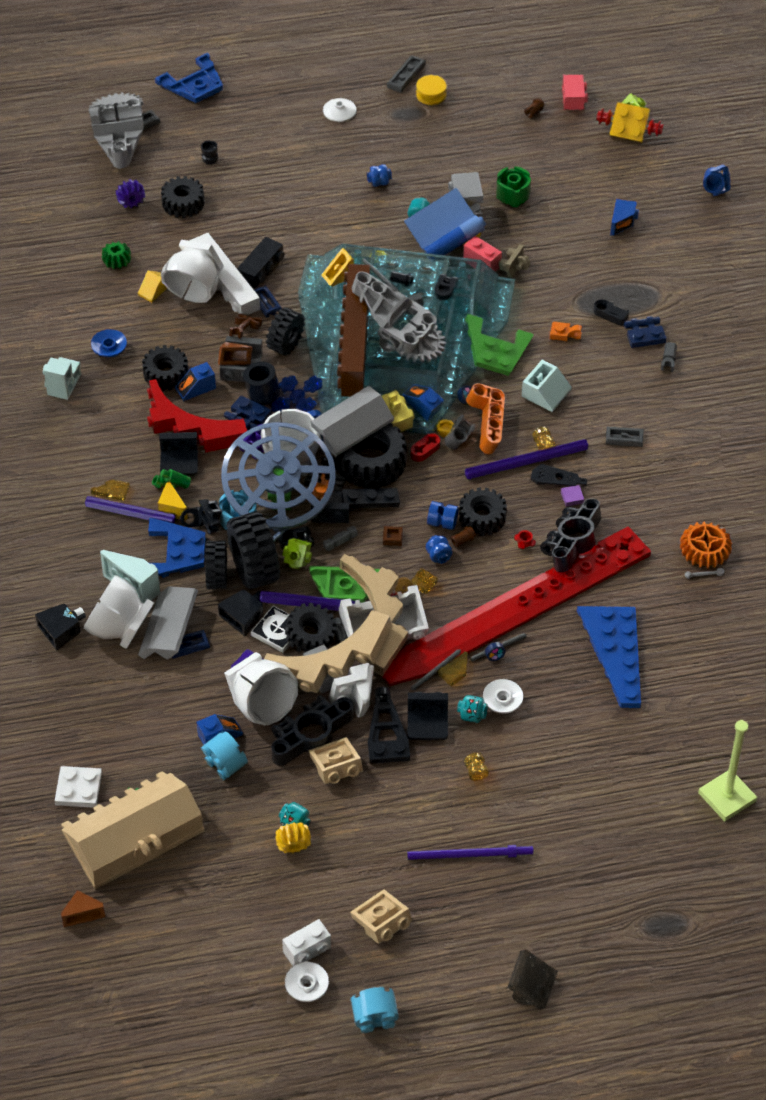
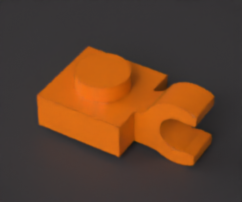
[550,322,582,341]

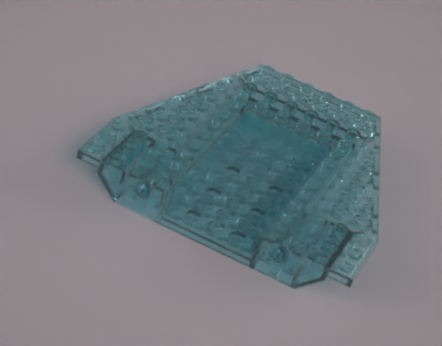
[298,243,515,434]

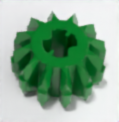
[102,241,131,270]

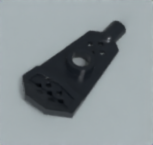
[530,464,588,486]

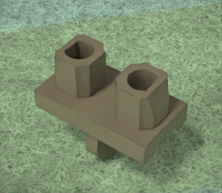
[499,244,530,278]

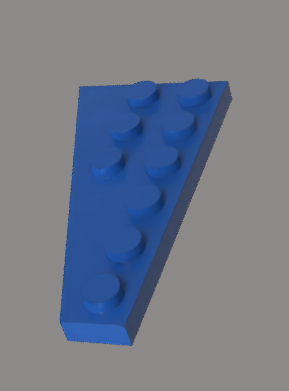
[577,606,641,708]

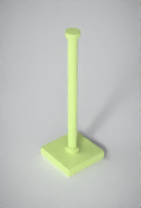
[698,720,757,822]

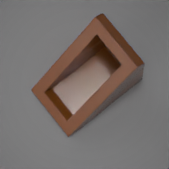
[218,342,252,365]
[61,890,105,927]

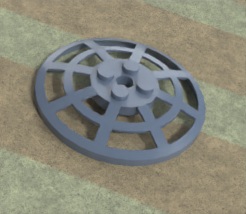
[221,422,335,529]

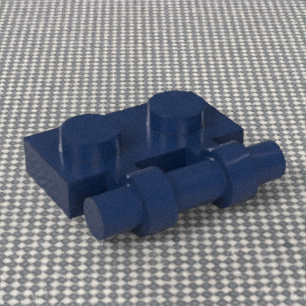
[624,316,666,348]
[224,395,272,430]

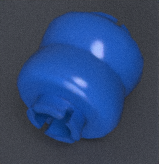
[367,164,392,187]
[425,535,453,564]

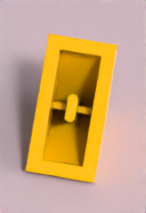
[322,248,354,287]
[138,270,167,303]
[158,482,188,520]

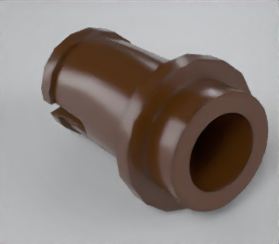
[524,98,545,118]
[450,527,476,548]

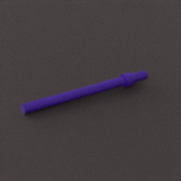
[407,845,533,860]

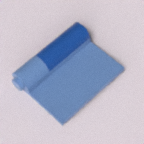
[404,187,486,263]

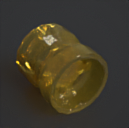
[532,427,556,450]
[464,752,489,781]

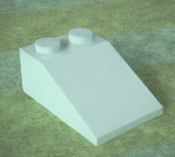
[100,550,160,603]

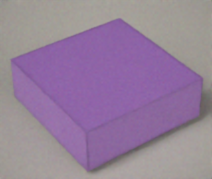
[561,485,584,507]

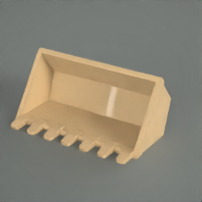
[61,772,205,890]

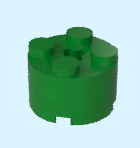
[496,167,531,207]

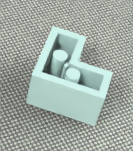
[43,357,81,400]

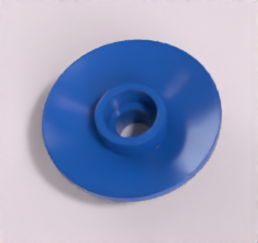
[91,329,127,357]

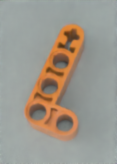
[466,383,505,454]

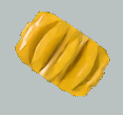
[275,822,311,854]

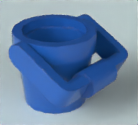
[703,165,731,196]

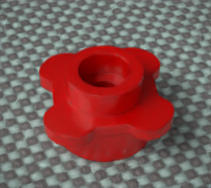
[514,530,536,549]

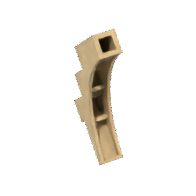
[339,554,408,676]
[264,610,393,693]

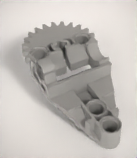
[88,92,144,168]
[352,272,446,363]

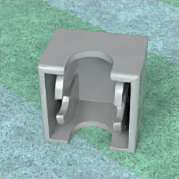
[448,172,483,217]

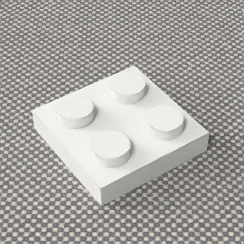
[55,766,102,808]

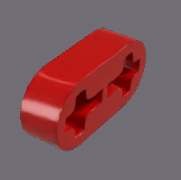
[410,433,440,462]

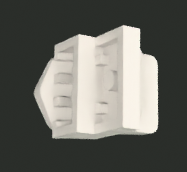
[329,663,374,718]

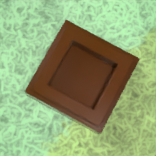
[383,526,403,546]

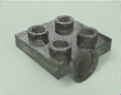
[507,949,558,1010]

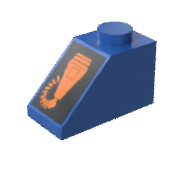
[610,199,639,236]
[175,362,216,401]
[402,384,444,421]
[197,714,243,745]

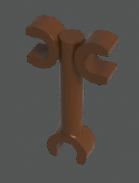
[229,313,262,339]

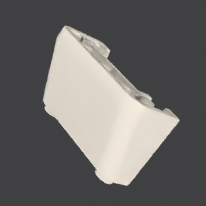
[339,585,429,640]

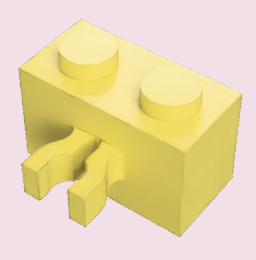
[382,390,415,432]

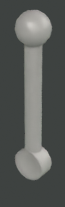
[685,568,724,579]

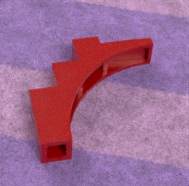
[147,379,247,453]

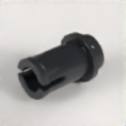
[390,271,414,287]

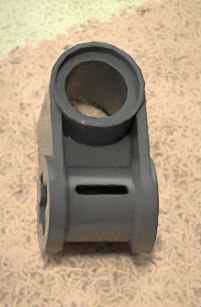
[445,414,477,450]

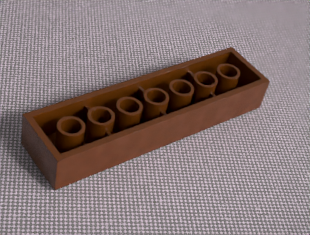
[337,264,370,397]

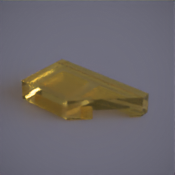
[438,651,468,686]

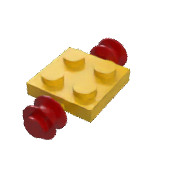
[596,102,664,142]

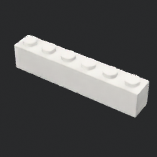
[190,233,260,316]

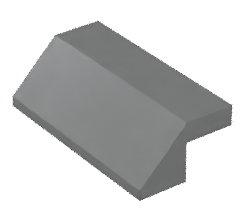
[311,386,394,456]
[138,586,198,660]

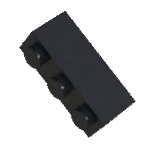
[237,236,284,289]

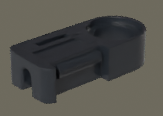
[594,299,629,326]

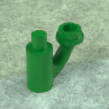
[152,469,191,489]

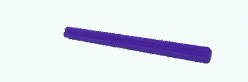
[465,439,588,479]

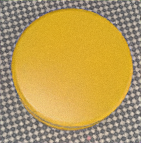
[416,75,447,105]

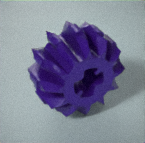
[116,179,146,208]

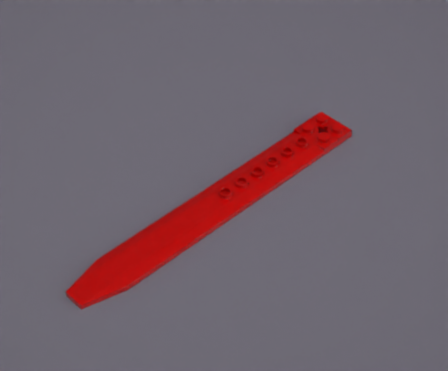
[382,526,651,686]

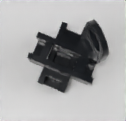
[180,499,222,534]

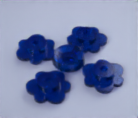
[271,375,323,414]

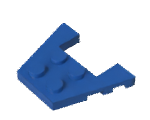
[155,53,223,103]
[148,518,206,578]

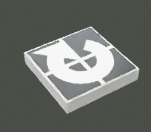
[251,606,305,653]

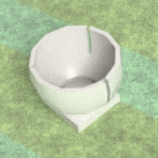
[161,240,224,303]
[261,409,321,476]
[84,575,154,649]
[225,652,298,726]

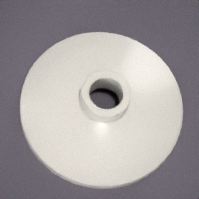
[323,98,356,122]
[483,679,523,713]
[285,962,329,1002]

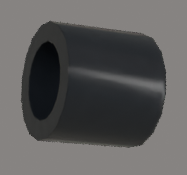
[243,362,280,405]

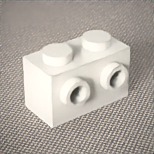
[282,919,331,966]

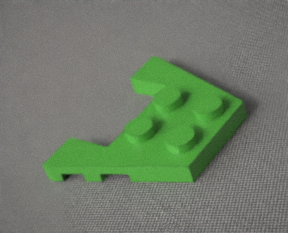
[465,314,533,376]

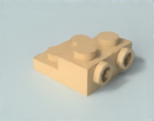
[309,737,363,784]
[351,890,412,944]

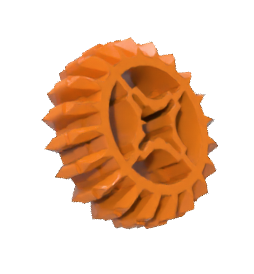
[680,521,732,569]

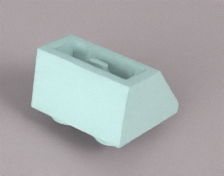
[522,360,572,412]

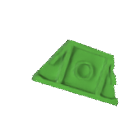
[309,566,380,603]

